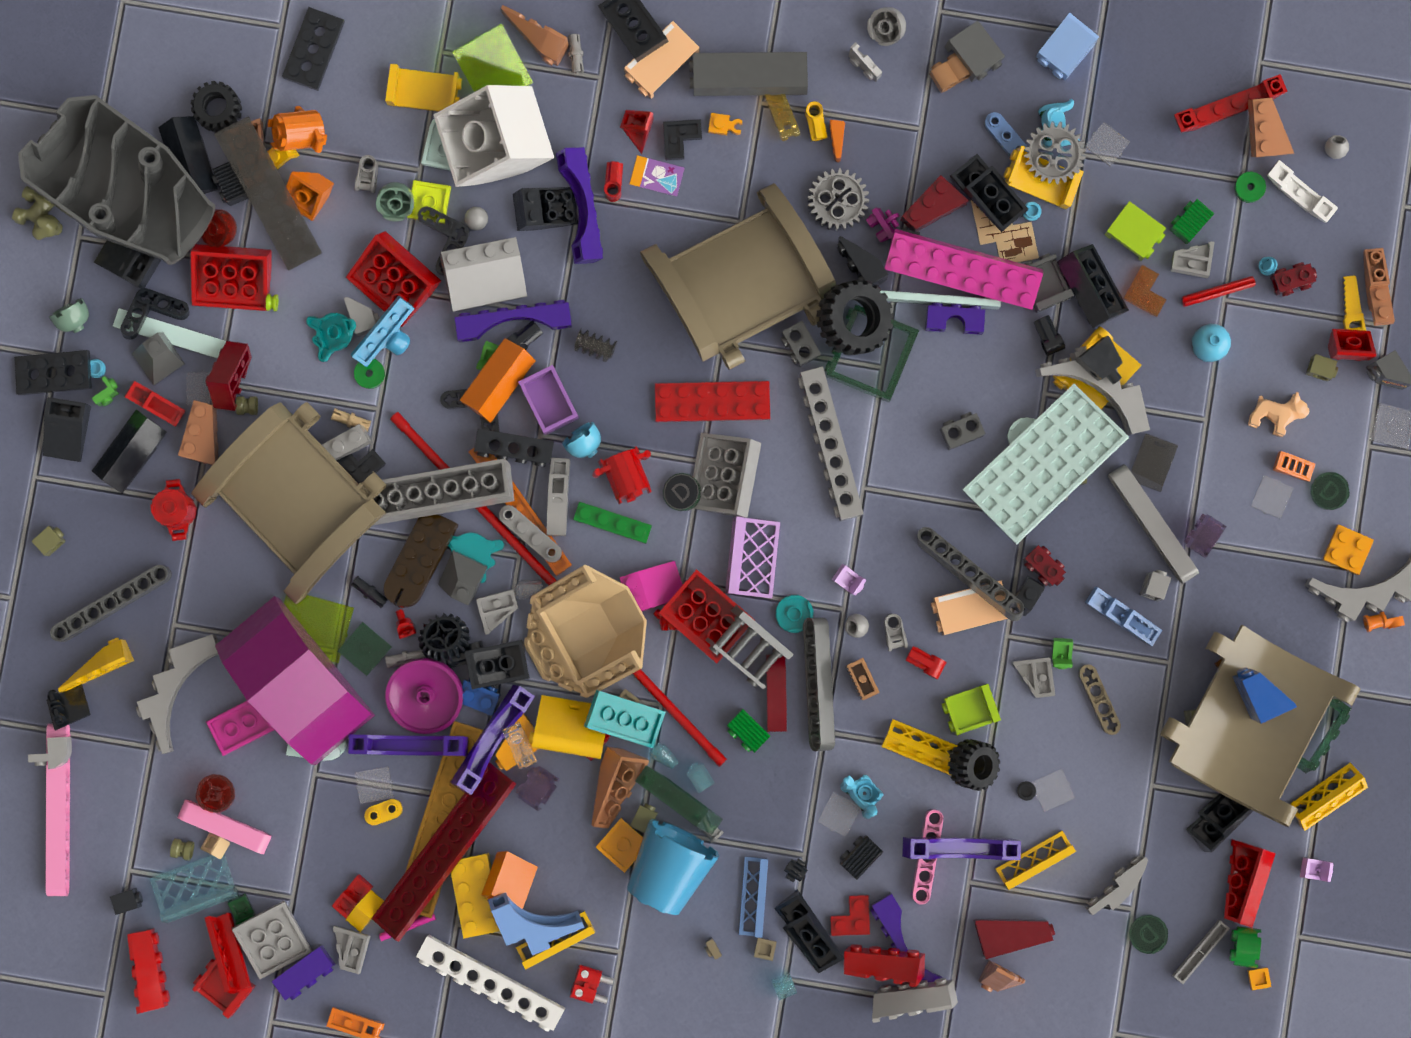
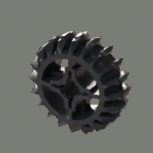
[418,613,470,664]

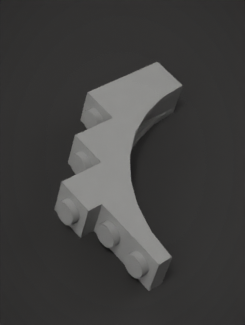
[1035,346,1150,435]
[1305,556,1411,622]
[136,634,219,754]

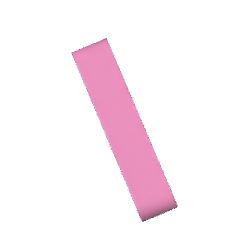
[177,799,272,854]
[911,809,943,904]

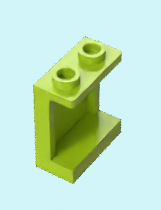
[1104,201,1166,261]
[941,684,1001,735]

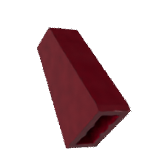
[974,919,1055,959]

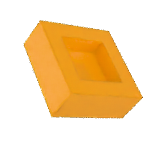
[1247,967,1271,990]

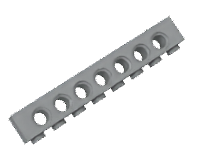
[798,367,864,521]

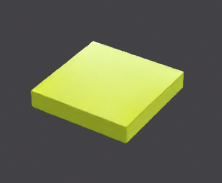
[407,180,451,224]

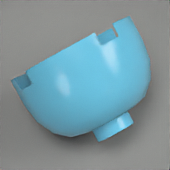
[1192,324,1231,362]
[562,422,601,458]

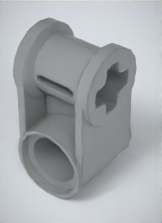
[355,155,379,193]
[884,614,908,652]

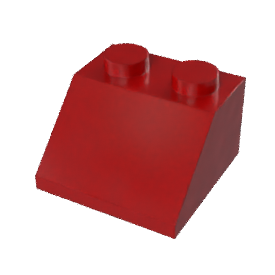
[1328,329,1376,361]

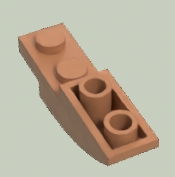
[1364,248,1395,326]

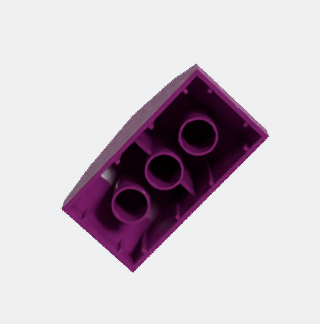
[215,596,375,765]

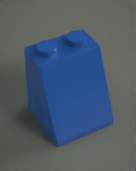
[1232,667,1297,724]

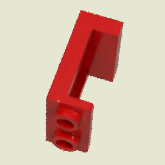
[192,958,256,1019]

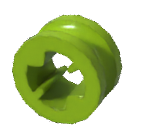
[266,294,279,312]

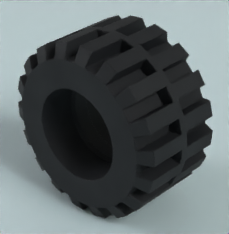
[190,81,242,133]
[948,739,1000,791]

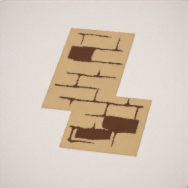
[971,200,1039,262]

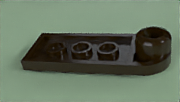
[384,514,459,608]

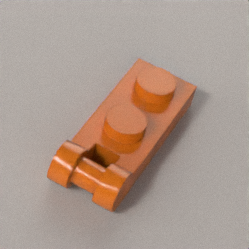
[326,1007,385,1038]

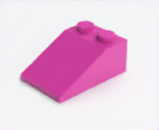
[619,561,683,612]

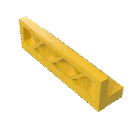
[881,719,958,775]
[1290,763,1368,831]
[995,831,1076,890]
[516,911,595,970]

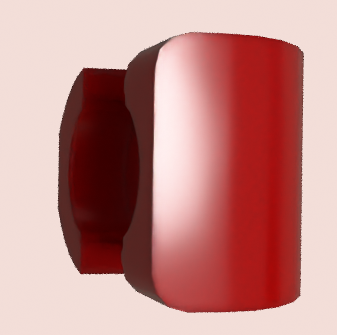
[396,609,417,639]
[653,609,677,631]

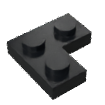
[663,119,702,161]
[336,449,386,484]

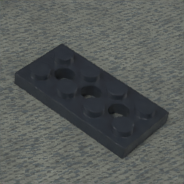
[598,0,669,62]
[282,7,345,91]
[14,350,92,395]

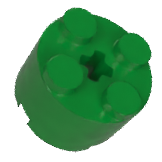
[1229,926,1261,968]

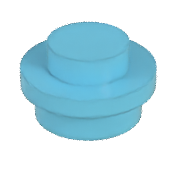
[1023,202,1041,221]
[1259,257,1278,276]
[90,359,106,378]

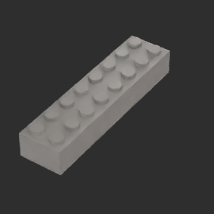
[373,459,515,525]

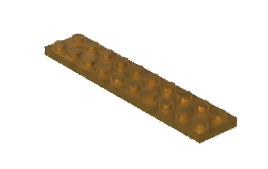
[406,721,483,918]

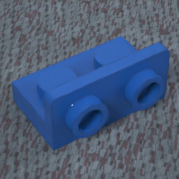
[462,678,501,716]

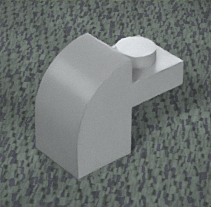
[28,737,72,769]

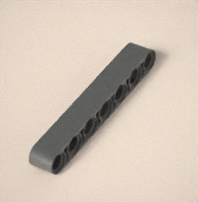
[917,527,1024,621]
[50,565,172,642]
[803,618,835,751]

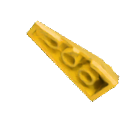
[58,638,134,692]

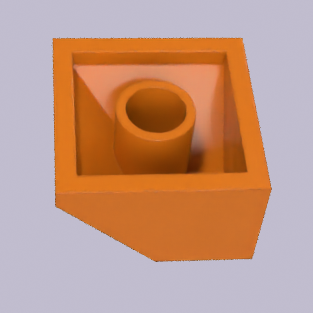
[281,171,334,221]

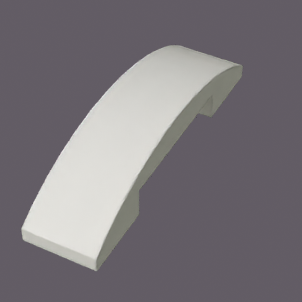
[1267,160,1338,223]

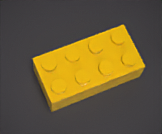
[451,853,500,939]

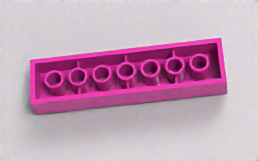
[884,229,1043,310]

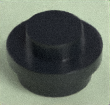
[1017,781,1036,801]

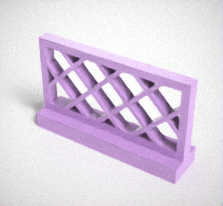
[725,516,780,598]

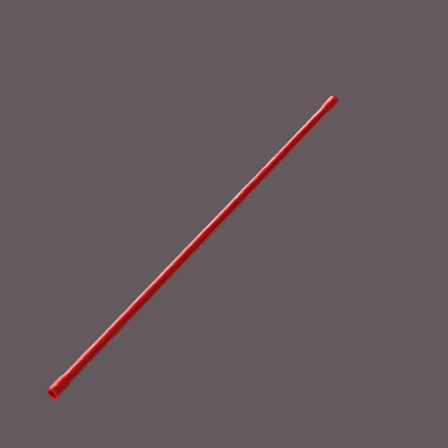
[390,412,727,767]

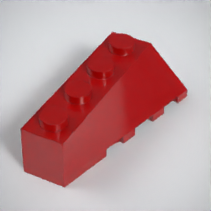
[1224,839,1276,928]
[127,928,170,1014]
[844,944,925,987]

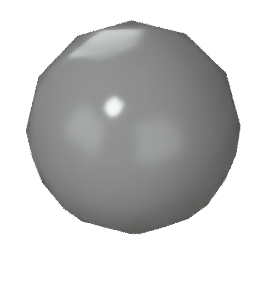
[1325,135,1349,159]
[464,207,488,230]
[845,614,869,638]

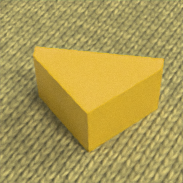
[346,890,384,932]

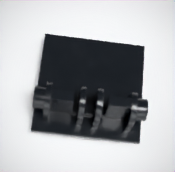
[46,684,91,731]

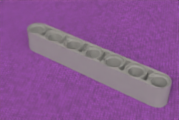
[1108,464,1199,584]

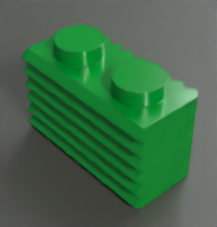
[1170,199,1214,245]
[727,709,770,753]

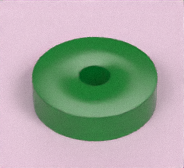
[1234,172,1266,203]
[354,359,385,389]

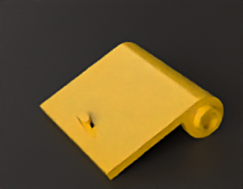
[1053,326,1142,410]
[529,695,605,759]

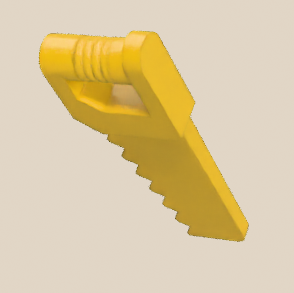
[1343,275,1366,330]

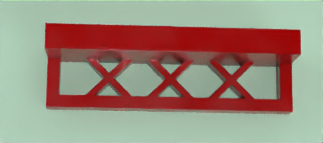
[204,913,251,994]

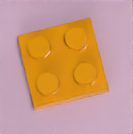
[1322,524,1374,575]
[595,818,643,873]

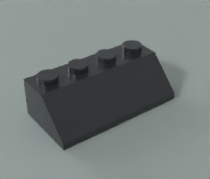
[1057,244,1129,328]

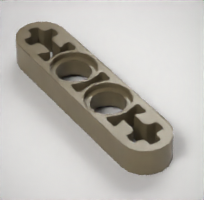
[1078,664,1121,735]

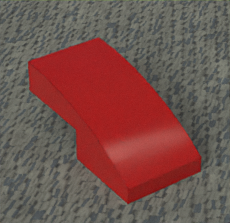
[332,874,374,918]

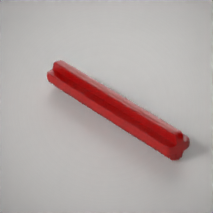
[1181,276,1256,307]

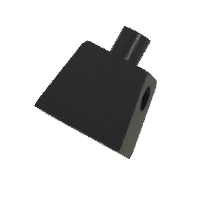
[1075,336,1123,385]
[1012,575,1045,616]

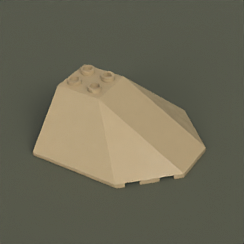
[524,565,647,698]

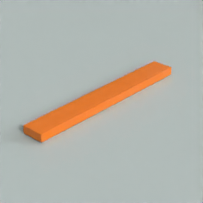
[468,448,572,576]

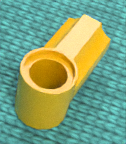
[805,101,828,141]

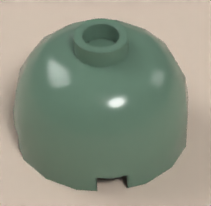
[376,182,414,221]
[49,298,89,333]

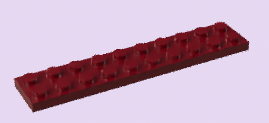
[371,762,516,942]

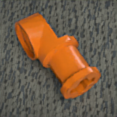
[1363,611,1405,632]

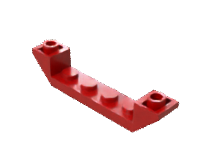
[1174,74,1288,133]

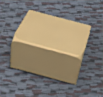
[201,833,230,859]

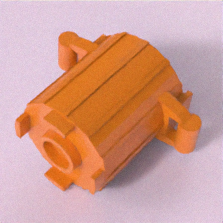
[267,106,327,153]

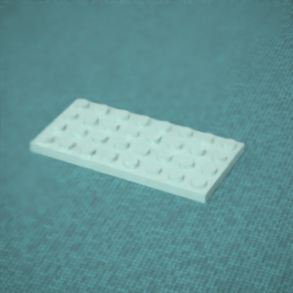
[963,384,1129,545]

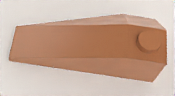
[501,5,569,66]
[592,747,649,828]
[978,960,1026,992]

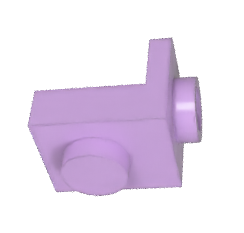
[831,564,866,596]
[1300,858,1333,882]

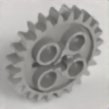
[1024,121,1087,184]
[807,168,869,231]

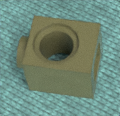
[1305,354,1338,382]
[32,526,66,556]
[630,803,658,833]

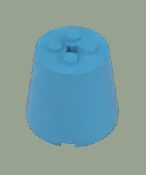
[627,819,719,915]

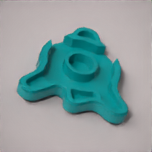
[306,313,356,362]
[448,533,504,584]

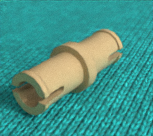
[331,408,371,432]

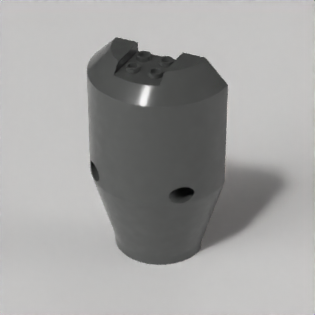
[18,95,215,265]

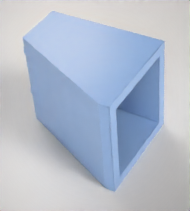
[1036,13,1099,80]

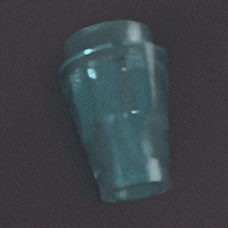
[649,742,679,769]

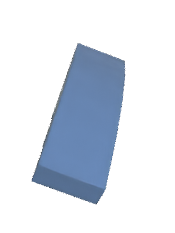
[1085,587,1162,646]

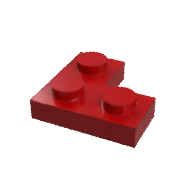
[830,895,870,936]

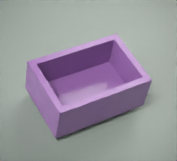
[519,365,579,435]

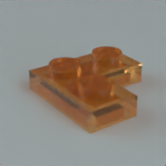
[1123,265,1166,317]

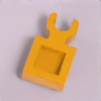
[708,113,742,136]

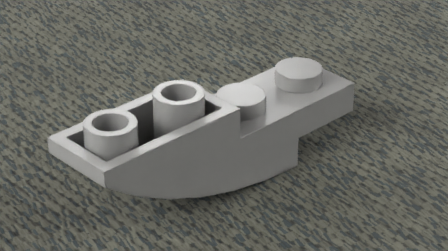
[547,458,570,536]
[1086,855,1148,915]

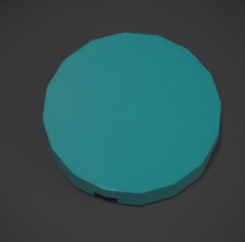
[776,595,813,633]

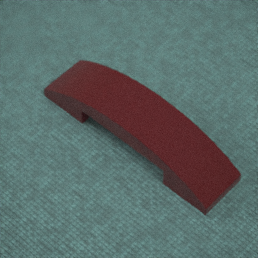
[766,655,787,732]

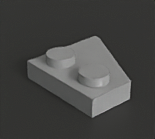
[848,42,882,82]
[1171,242,1215,278]
[476,589,518,635]
[1013,657,1056,698]
[333,926,371,974]

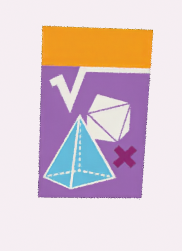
[630,155,685,196]

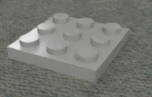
[232,900,312,979]

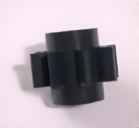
[784,858,808,882]

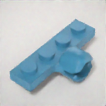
[351,296,415,367]

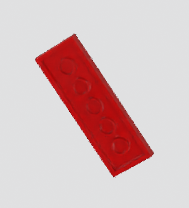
[655,381,770,422]

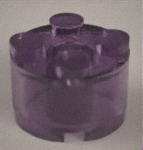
[1184,514,1227,559]
[516,766,560,811]

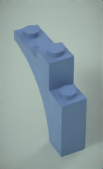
[488,893,584,955]

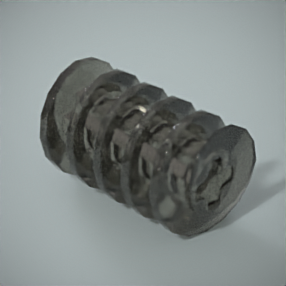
[574,328,617,362]

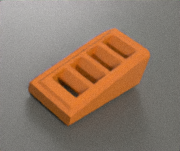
[829,120,845,162]
[1273,451,1315,482]

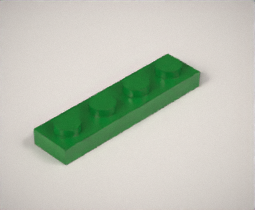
[573,502,652,544]

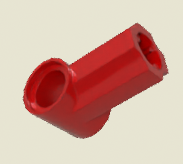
[604,161,623,202]
[905,646,947,680]

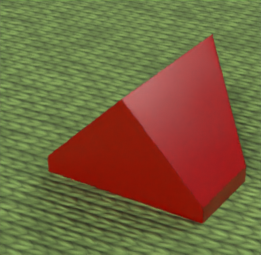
[620,110,654,154]

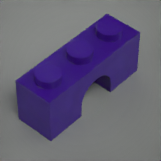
[925,303,986,335]

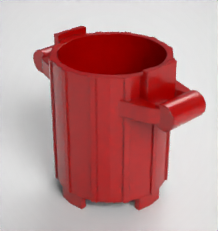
[592,446,652,505]
[151,479,197,541]

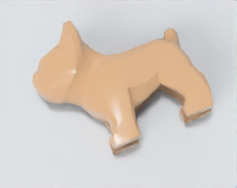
[1248,392,1310,437]

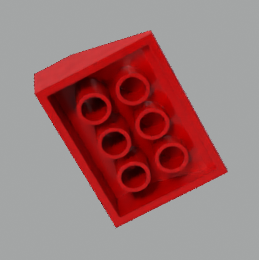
[346,231,442,327]
[191,244,272,311]
[659,569,755,663]

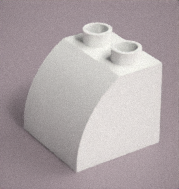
[434,85,554,187]

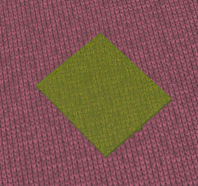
[452,24,534,92]
[284,595,354,663]

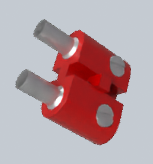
[570,965,614,1004]

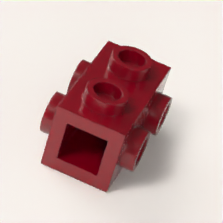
[1270,262,1317,297]
[1023,545,1066,587]

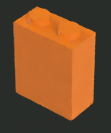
[481,851,538,909]

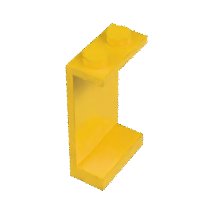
[385,64,462,112]
[1003,146,1084,209]

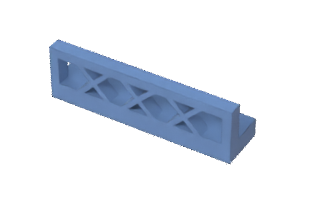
[739,857,768,938]

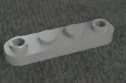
[499,505,562,563]

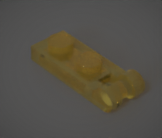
[764,94,800,141]

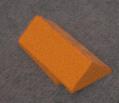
[459,338,536,423]

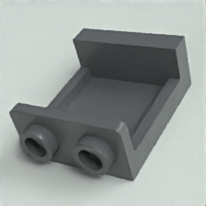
[944,20,1005,82]
[1024,253,1074,313]

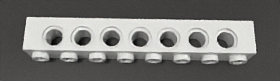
[416,935,565,1031]

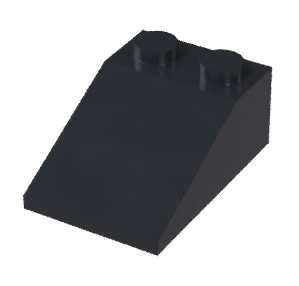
[465,640,530,689]

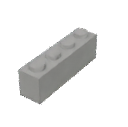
[872,978,958,1023]

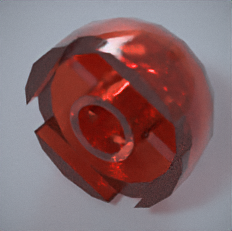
[202,209,237,247]
[196,774,235,813]

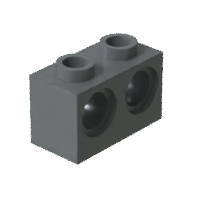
[781,321,821,367]
[940,412,986,450]

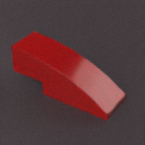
[124,380,186,427]

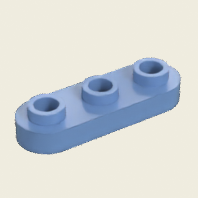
[984,112,1028,157]

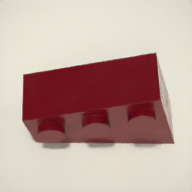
[900,175,969,232]
[205,341,252,411]

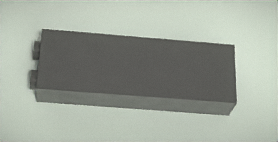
[689,52,808,96]

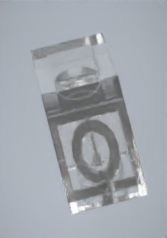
[502,722,538,770]

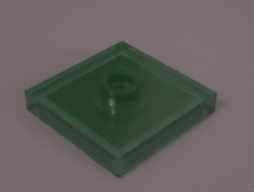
[338,622,392,676]

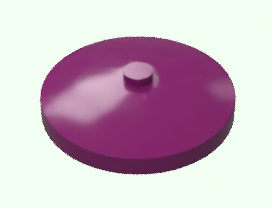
[385,658,463,734]

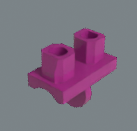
[866,207,900,243]

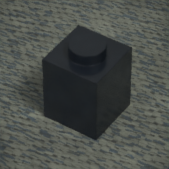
[110,888,143,915]

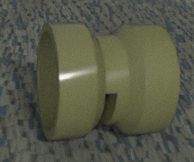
[236,396,258,415]
[170,838,195,861]

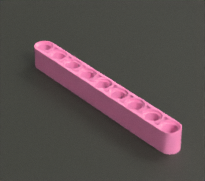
[46,723,70,897]

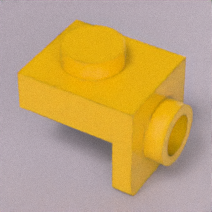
[265,148,299,170]

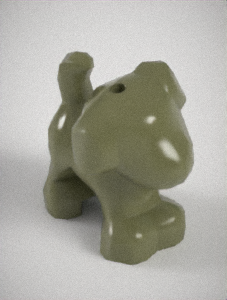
[12,186,63,240]

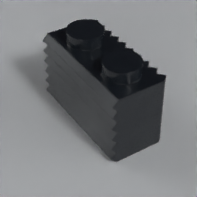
[211,160,251,206]
[840,835,883,880]

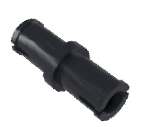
[351,576,388,608]

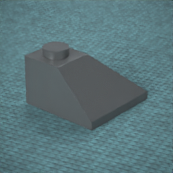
[132,332,185,385]
[438,550,488,605]

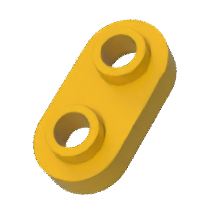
[364,799,403,825]

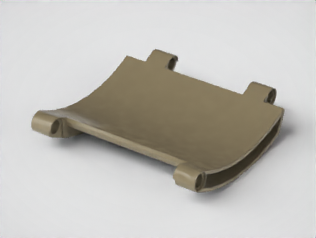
[640,183,836,370]
[191,402,387,604]
[1160,625,1361,827]

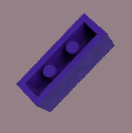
[272,945,335,1000]

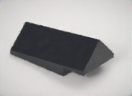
[158,116,218,194]
[950,154,1029,232]
[92,409,167,494]
[1186,793,1253,853]
[774,889,844,973]

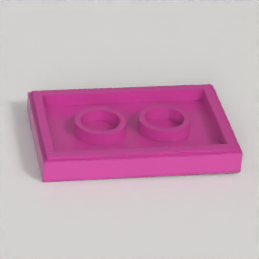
[206,701,274,756]

